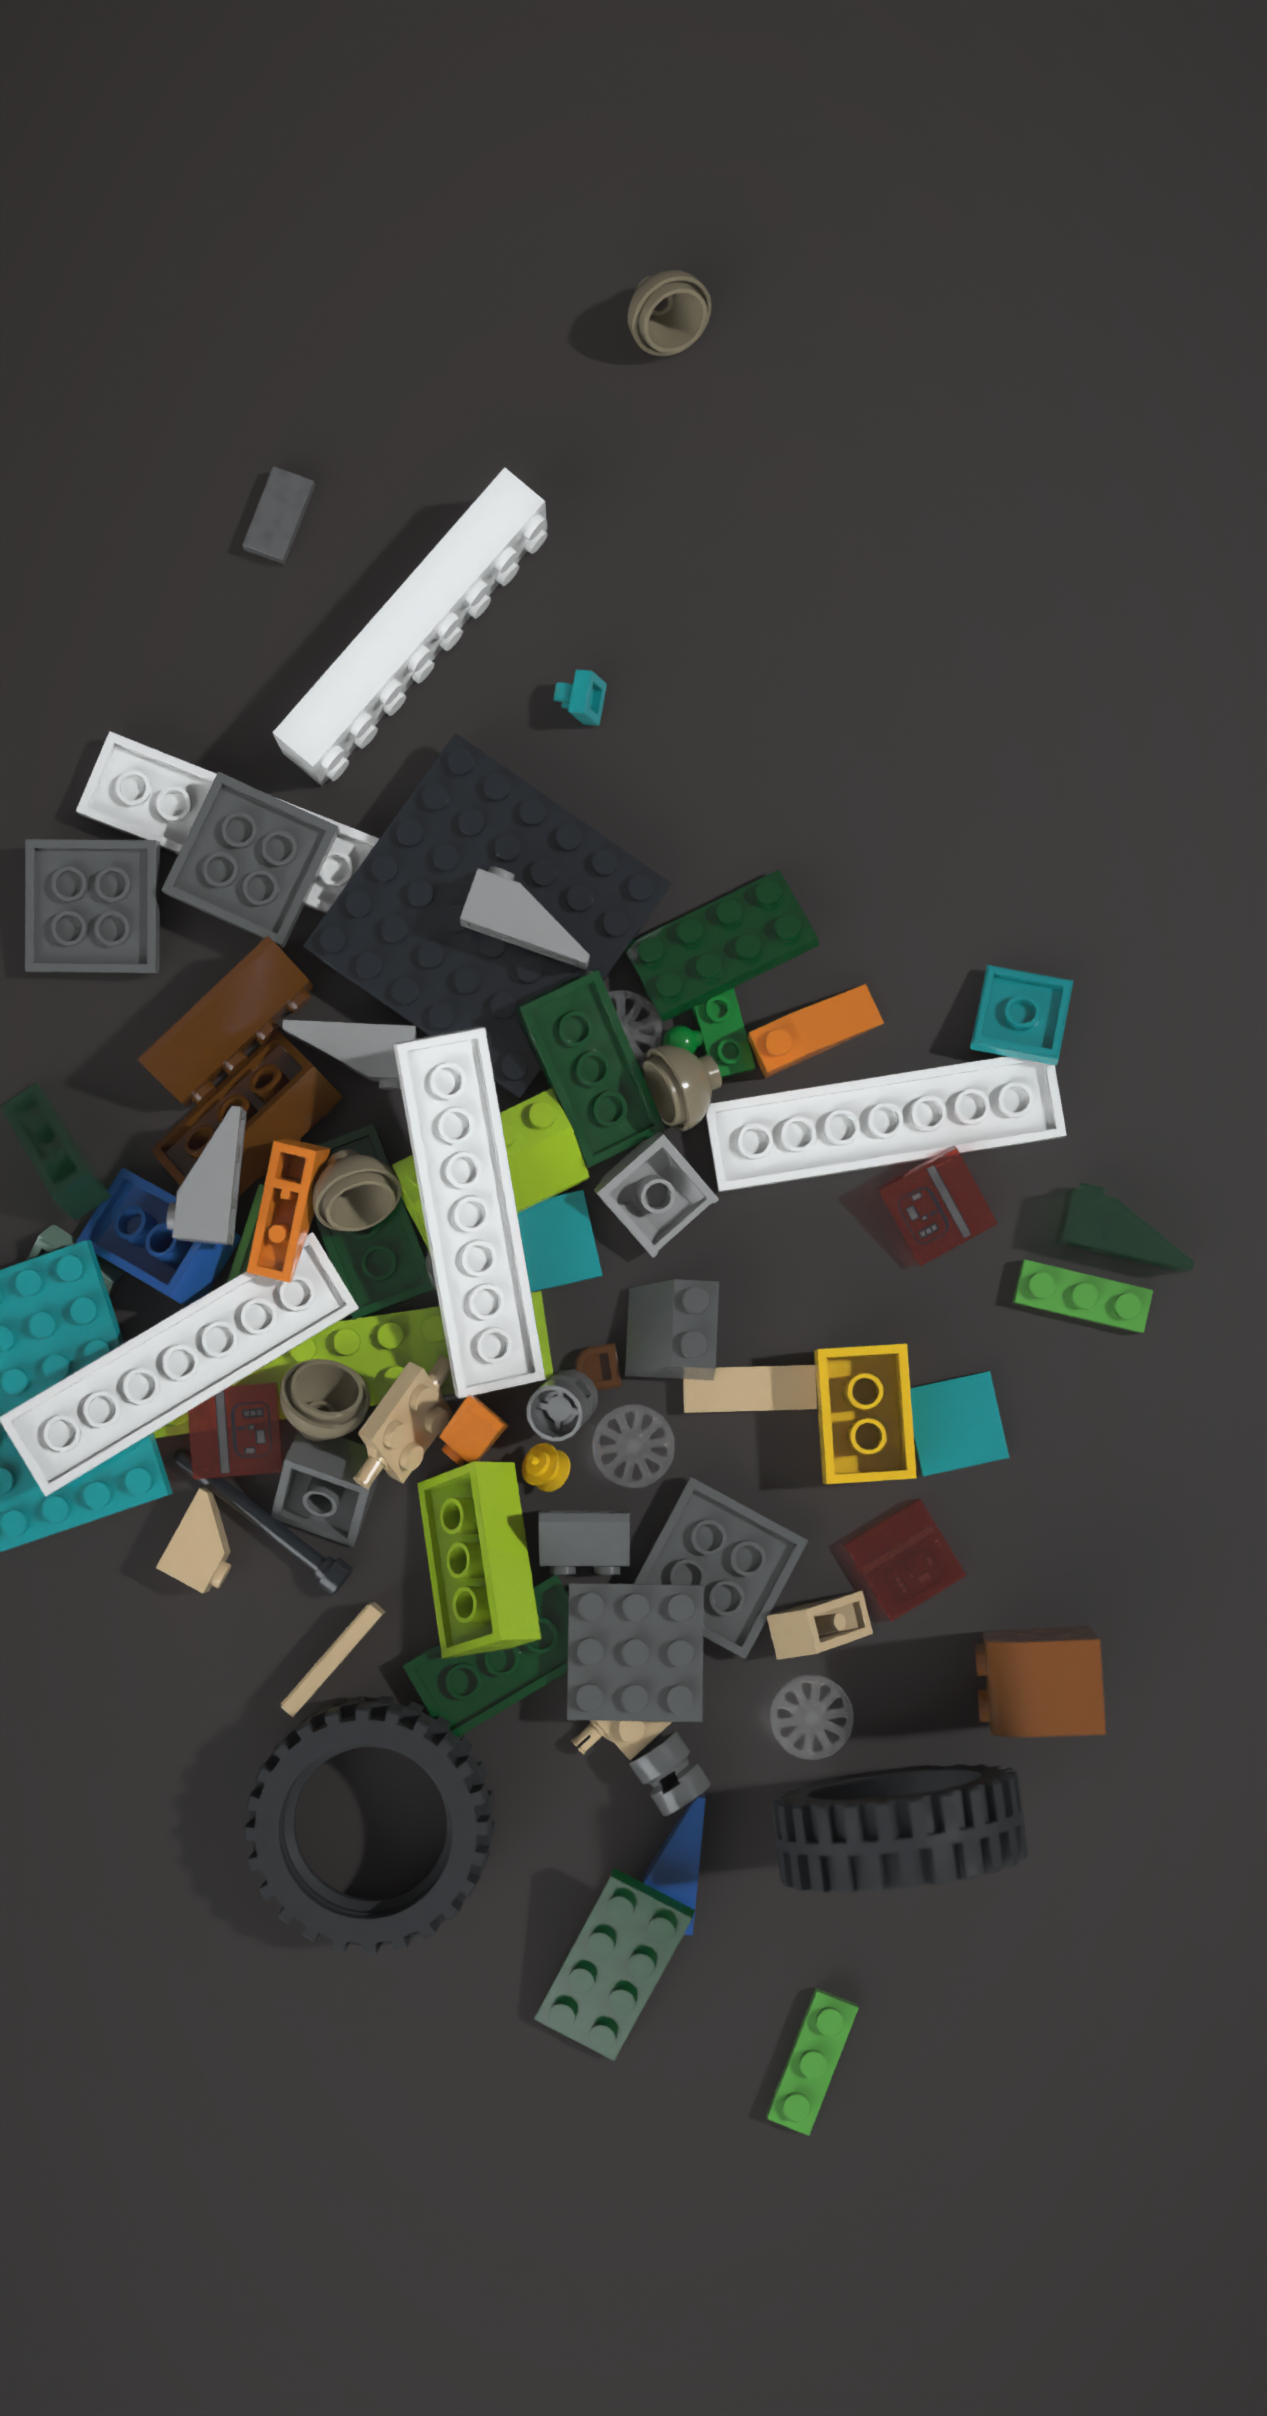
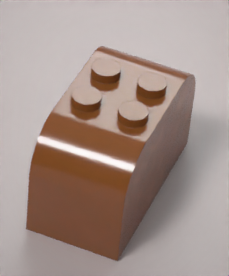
[975,1625,1106,1737]

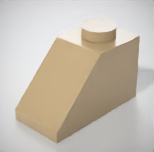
[156,1487,231,1593]
[767,1590,873,1660]

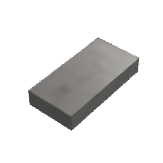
[242,466,315,565]

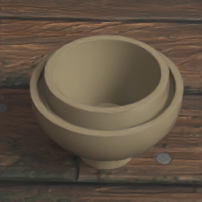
[628,270,711,356]
[642,1045,722,1132]
[312,1149,401,1231]
[280,1359,370,1442]

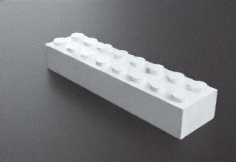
[272,467,548,786]

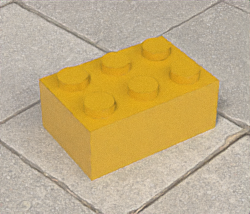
[814,1344,917,1484]

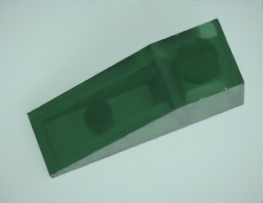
[0,1082,111,1221]
[1055,1183,1194,1273]

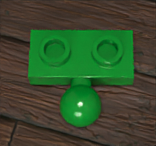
[663,988,755,1078]

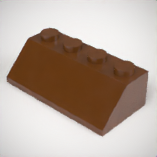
[137,936,314,1108]
[150,1030,343,1197]

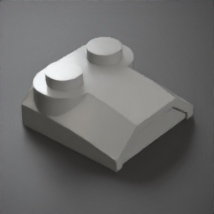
[594,1132,719,1258]

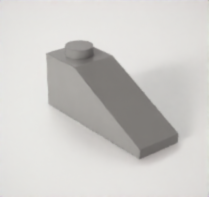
[460,866,590,970]
[282,1020,419,1091]
[167,1106,247,1245]

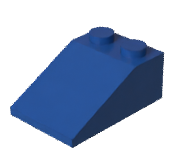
[76,1167,242,1307]

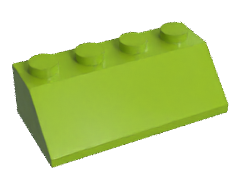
[392,1089,590,1251]
[417,1461,541,1659]

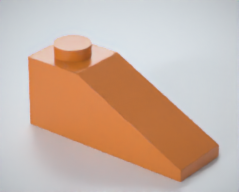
[747,984,884,1079]
[247,1139,331,1283]
[439,1395,509,1466]

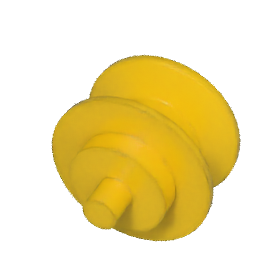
[522,1443,571,1492]

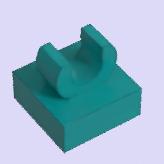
[553,669,607,726]

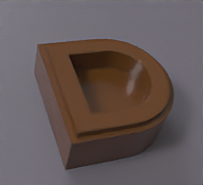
[574,1343,622,1391]

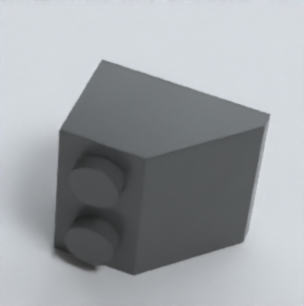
[625,1279,719,1380]
[271,1431,381,1548]
[539,1510,630,1575]

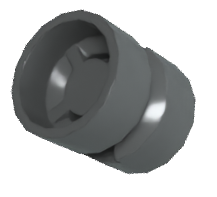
[526,1369,598,1441]
[629,1730,711,1816]

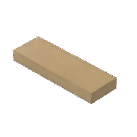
[683,1365,817,1413]
[281,1602,386,1717]

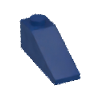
[642,1793,706,1936]

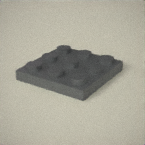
[161,772,340,948]
[25,839,160,974]
[633,1477,809,1659]
[567,1583,704,1722]

